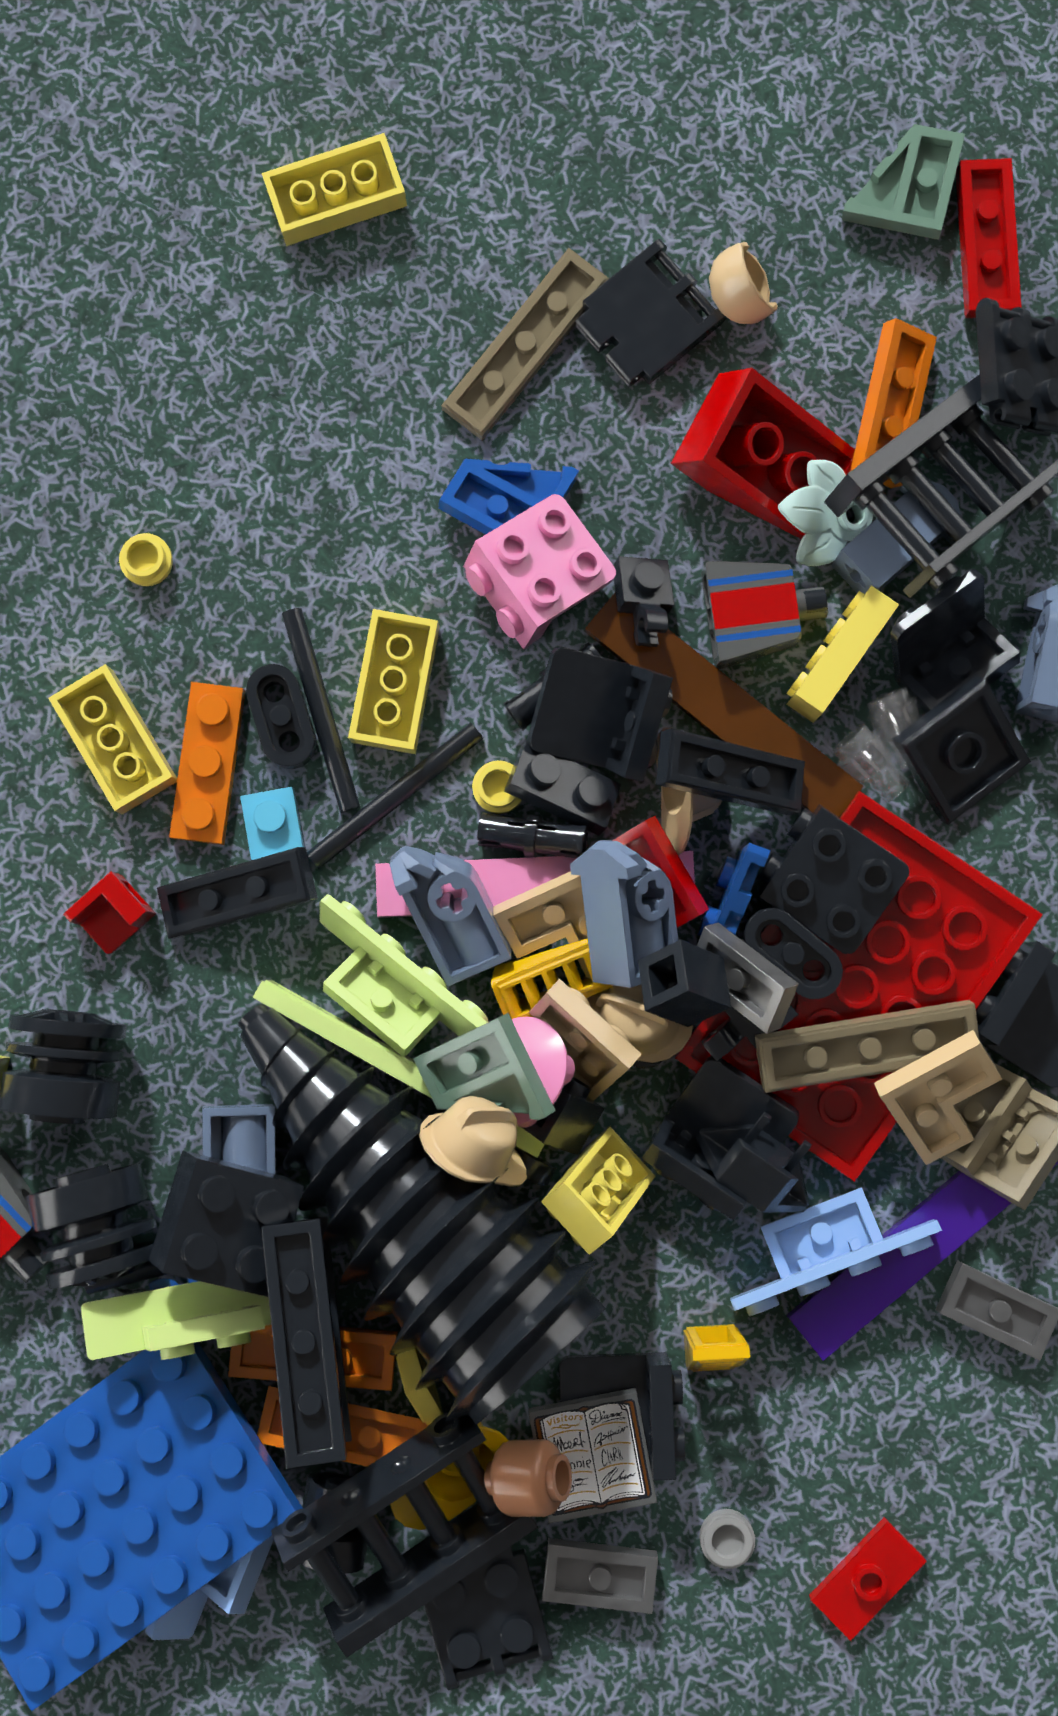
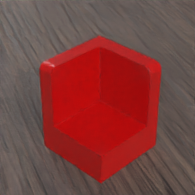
[63,871,157,954]

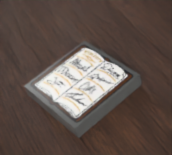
[528,1388,657,1523]

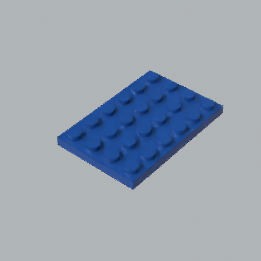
[0,1342,303,1712]

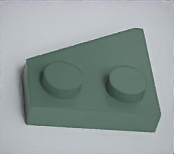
[842,124,965,240]
[413,1013,556,1120]

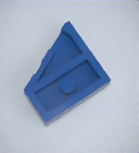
[438,459,579,535]
[697,843,771,936]

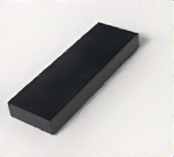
[656,728,805,816]
[157,847,318,939]

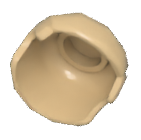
[709,242,778,324]

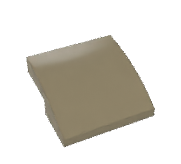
[941,1063,1058,1210]

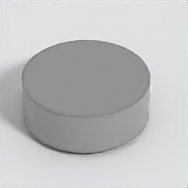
[699,1509,755,1569]

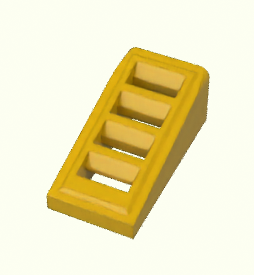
[491,938,613,1019]
[683,1324,750,1372]

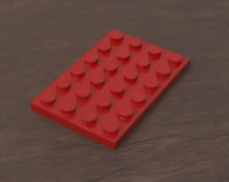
[675,791,1043,1182]

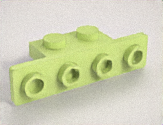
[320,894,488,1057]
[81,1281,271,1360]

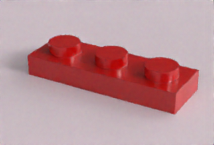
[956,158,1022,318]

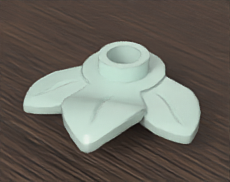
[778,460,873,566]

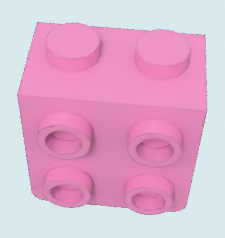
[463,494,616,649]

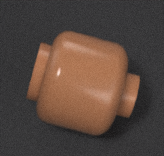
[484,1439,572,1517]

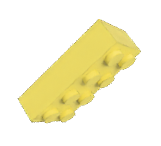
[262,133,407,246]
[786,585,899,723]
[348,609,440,754]
[48,664,177,814]
[541,1127,655,1255]

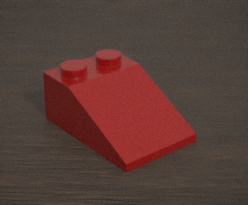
[671,368,855,540]

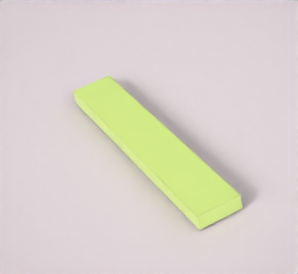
[253,980,545,1158]

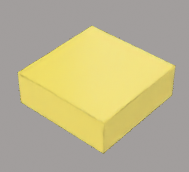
[396,1348,444,1426]

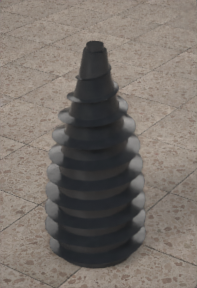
[238,1004,606,1425]

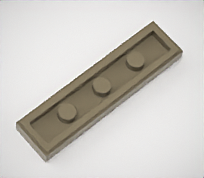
[441,248,609,441]
[755,1000,979,1093]

